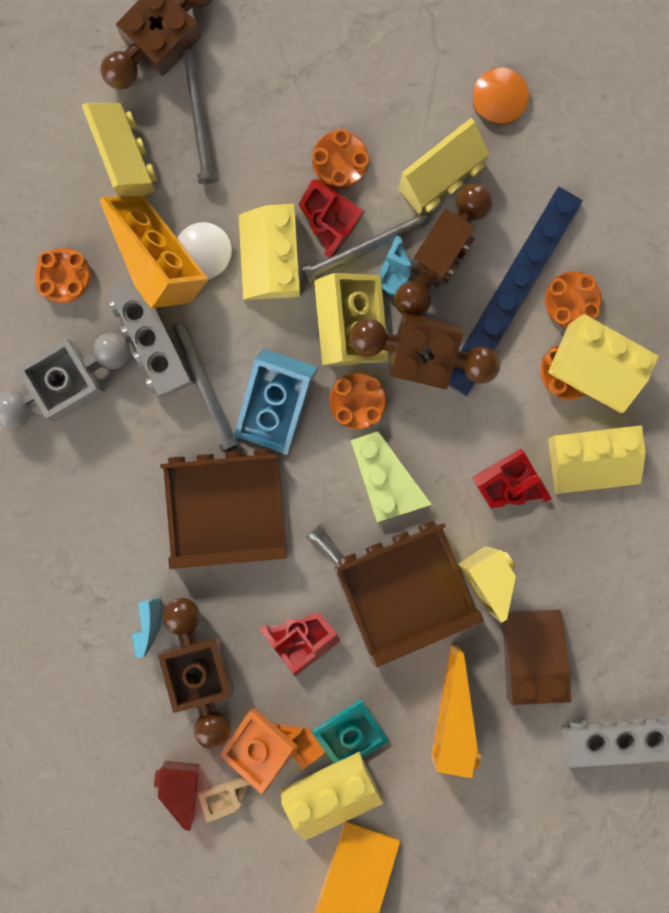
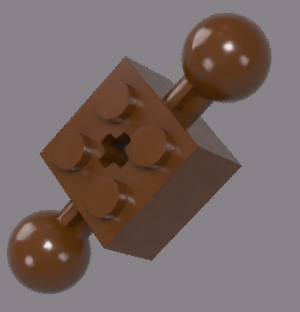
[100,0,213,90]
[394,183,493,316]
[349,312,501,390]
[158,598,234,749]

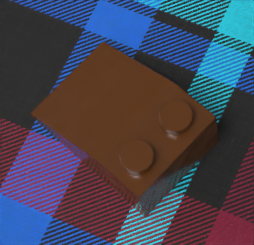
[503,609,572,705]

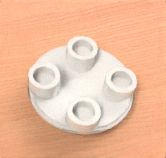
[177,222,232,280]

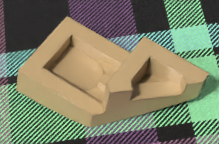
[197,777,250,823]

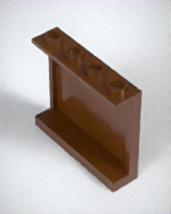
[160,449,287,569]
[333,520,484,667]

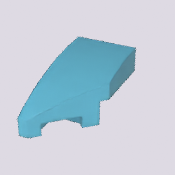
[379,236,411,298]
[132,598,162,658]

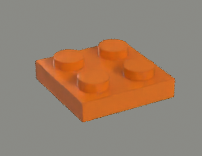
[219,708,298,794]

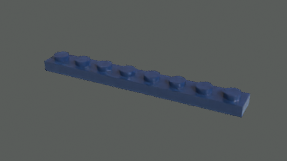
[448,186,583,397]

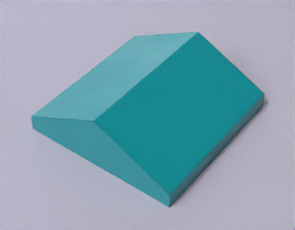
[312,699,389,764]

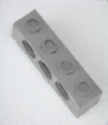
[108,281,193,399]
[561,715,669,768]

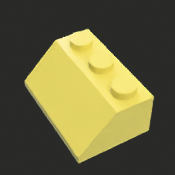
[82,103,157,196]
[398,117,489,215]
[239,204,300,300]
[314,273,389,366]
[548,314,658,413]
[548,425,646,494]
[457,546,516,623]
[281,752,384,841]

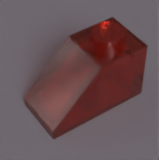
[154,761,199,831]

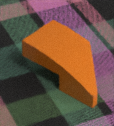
[272,723,326,770]

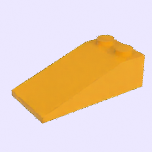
[100,196,208,308]
[431,644,481,778]
[313,821,400,913]

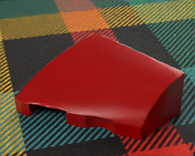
[298,179,365,258]
[472,448,552,508]
[259,613,341,677]

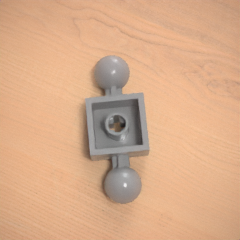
[0,333,130,429]

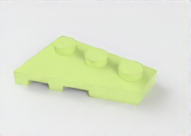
[351,432,432,522]

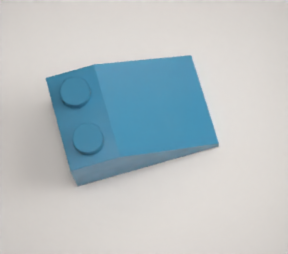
[234,348,318,455]

